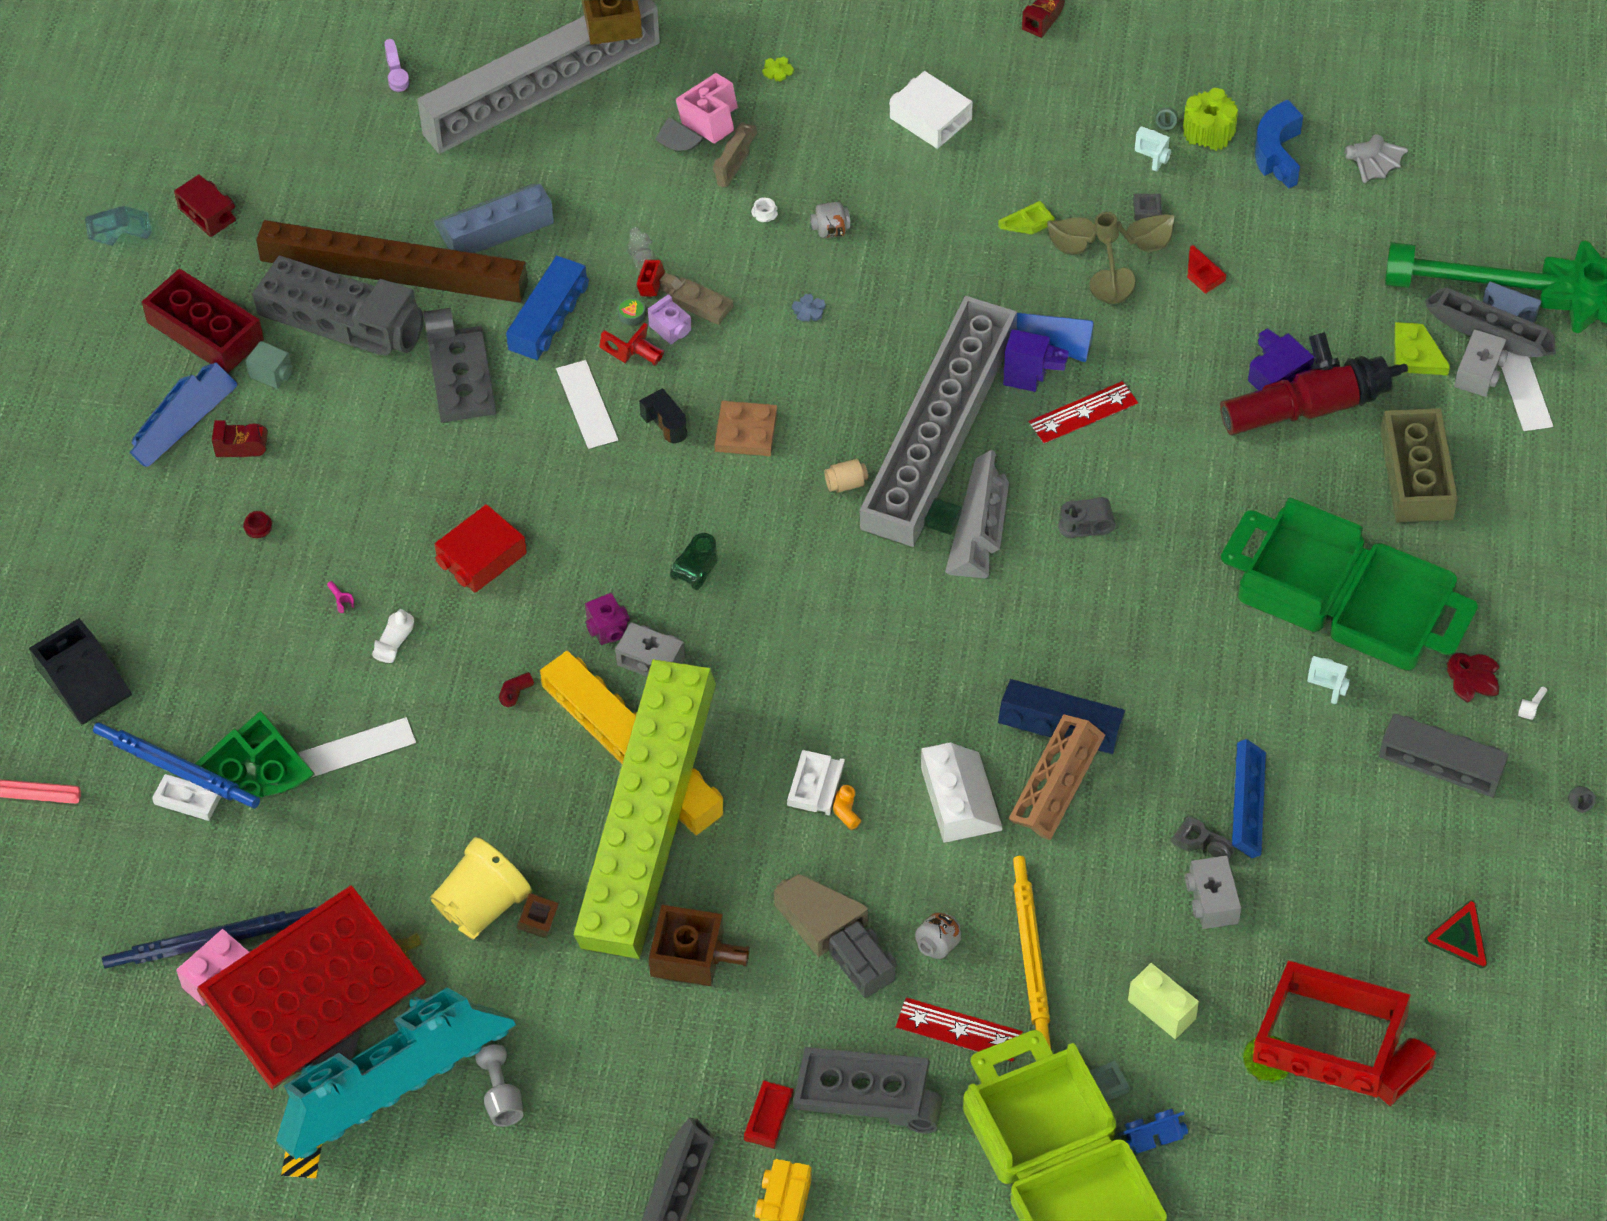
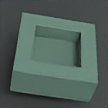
[1090,1061,1129,1102]

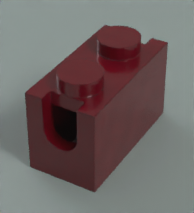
[174,174,236,237]

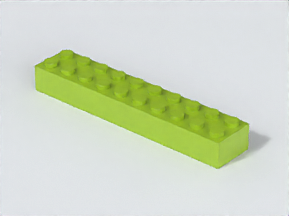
[573,659,716,959]

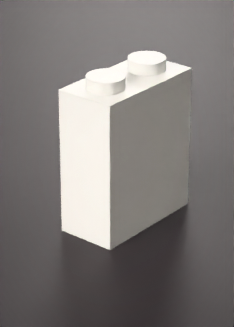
[889,71,972,149]

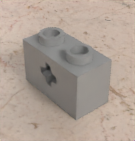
[1454,329,1508,397]
[615,622,685,677]
[1185,856,1241,929]

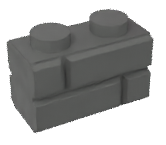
[829,922,897,998]

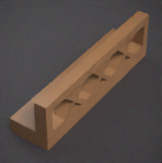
[1009,714,1105,840]

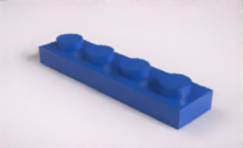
[1232,739,1266,858]

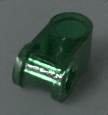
[670,533,718,590]

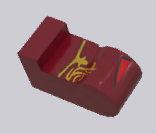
[1022,0,1065,38]
[212,420,268,457]

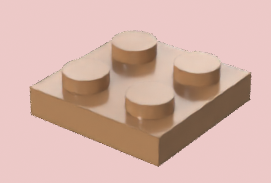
[715,401,777,456]

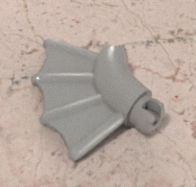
[1344,134,1408,183]

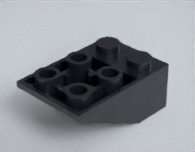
[29,618,132,726]

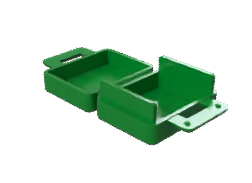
[1221,497,1478,671]

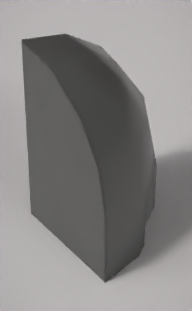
[655,117,704,151]

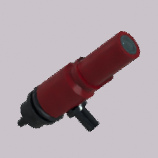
[1220,332,1408,435]

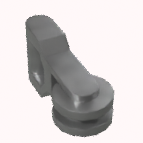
[1171,817,1235,860]

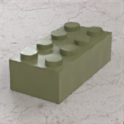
[1380,408,1458,522]

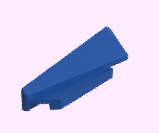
[1017,313,1094,362]
[130,363,237,467]

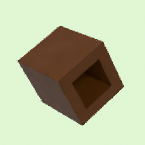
[516,893,559,938]

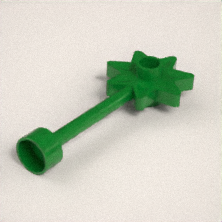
[1385,240,1607,333]

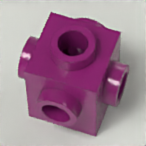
[585,592,630,646]

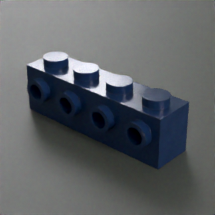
[998,679,1125,754]

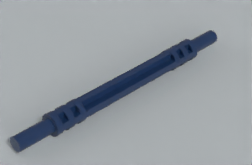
[102,907,316,969]

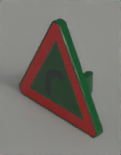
[1424,900,1487,968]

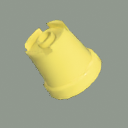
[430,837,532,940]

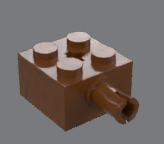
[649,905,750,986]

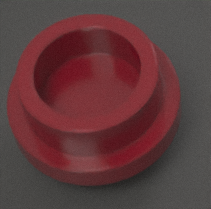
[243,511,272,538]

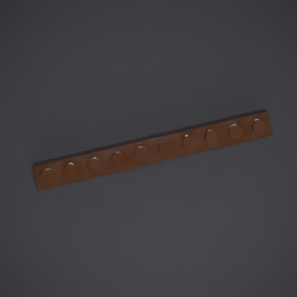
[256,220,528,303]

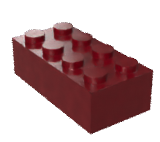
[141,268,264,373]

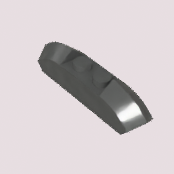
[1425,287,1556,357]
[642,1117,715,1221]

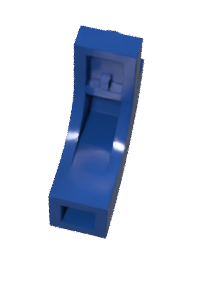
[1255,99,1303,189]

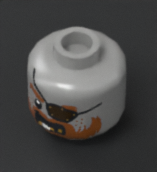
[810,202,850,239]
[915,913,961,959]

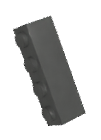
[1378,713,1509,798]

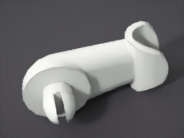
[372,609,414,663]

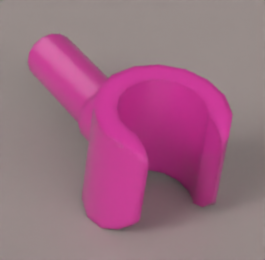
[327,581,354,613]

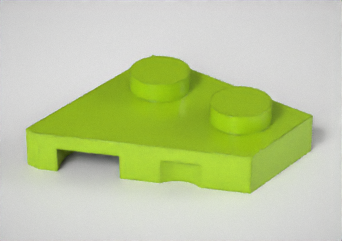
[1394,322,1450,375]

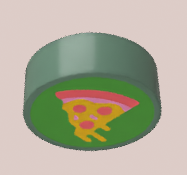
[618,298,646,325]

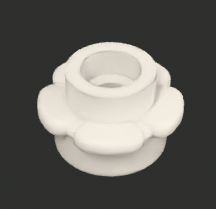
[751,198,778,222]

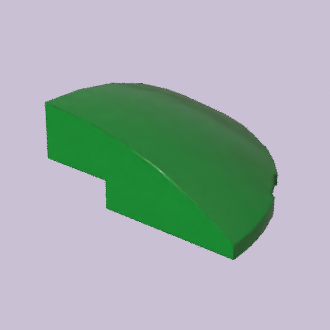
[195,711,315,798]

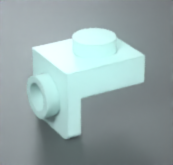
[1135,126,1171,172]
[1307,656,1350,705]

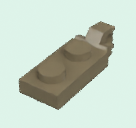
[713,122,757,187]
[659,273,734,325]

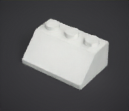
[921,742,1002,843]

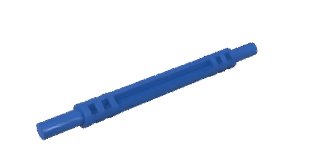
[93,722,260,809]

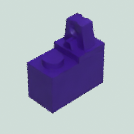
[1248,328,1314,391]
[1003,329,1069,392]

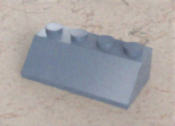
[434,184,554,253]

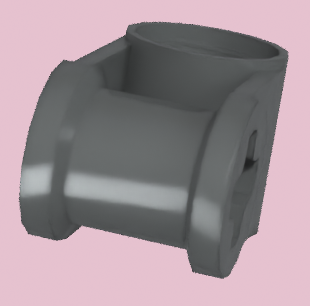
[1058,497,1116,538]

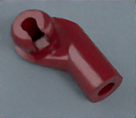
[499,672,534,707]

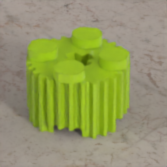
[1183,88,1238,151]

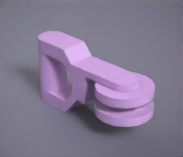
[384,39,409,92]

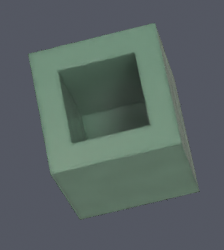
[246,341,292,389]

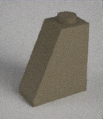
[774,874,868,957]

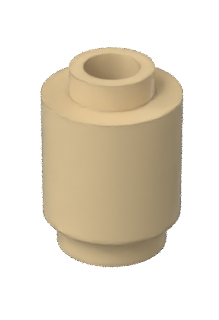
[824,459,868,493]

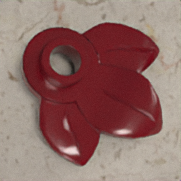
[1447,653,1500,703]

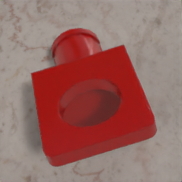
[599,323,664,366]

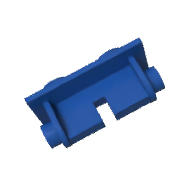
[1117,1109,1188,1155]

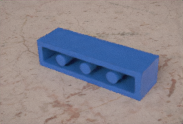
[506,255,589,361]

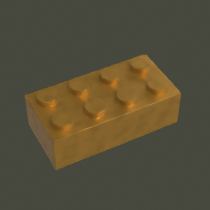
[581,0,642,45]

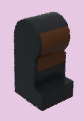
[639,388,687,443]

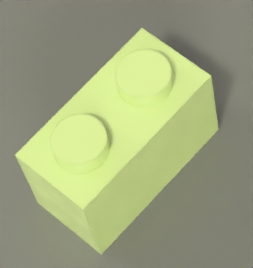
[1128,963,1199,1039]

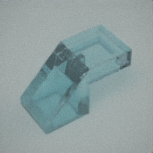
[85,206,152,246]

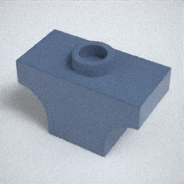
[1483,282,1541,323]

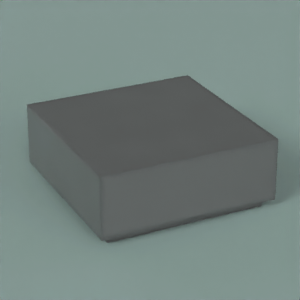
[1133,194,1162,220]

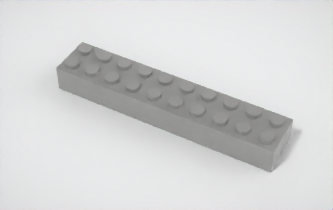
[417,0,660,154]
[860,296,1017,547]

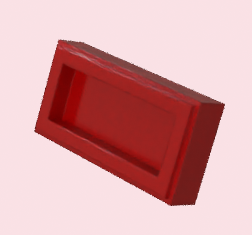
[744,1080,794,1149]

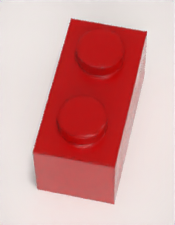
[636,260,665,296]

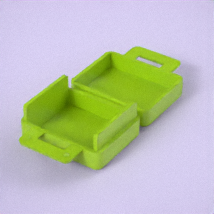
[963,1030,1167,1221]

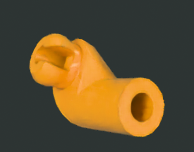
[832,785,861,830]

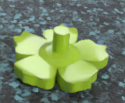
[762,56,794,82]

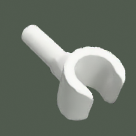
[1518,687,1547,720]

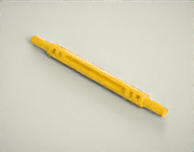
[1013,856,1051,1048]

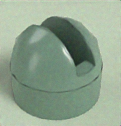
[1156,107,1178,130]

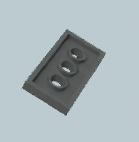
[423,308,496,423]
[793,1047,942,1134]

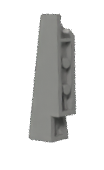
[945,450,1009,578]

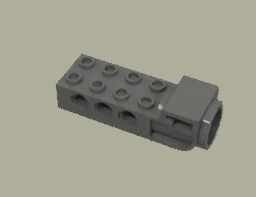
[252,255,423,356]

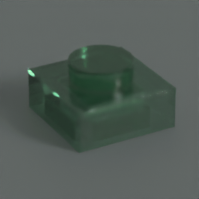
[924,498,961,535]

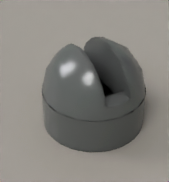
[1568,786,1596,813]

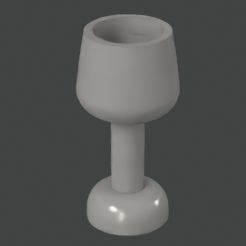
[475,1044,523,1127]

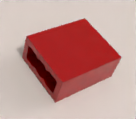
[434,504,527,593]

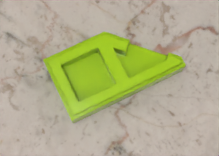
[998,201,1055,235]

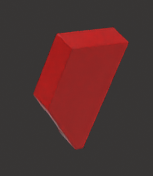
[1187,245,1226,294]

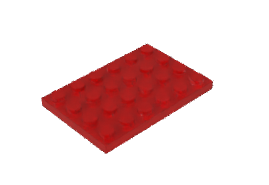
[197,885,426,1090]

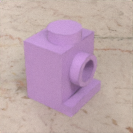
[648,294,691,345]

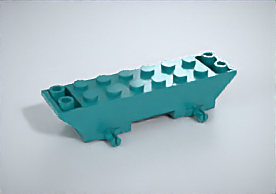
[276,987,516,1159]

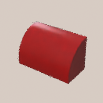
[1371,1038,1437,1106]

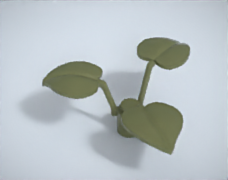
[1048,212,1175,304]

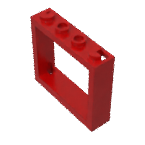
[1253,960,1411,1098]

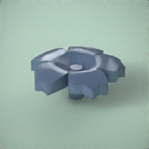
[792,294,826,322]

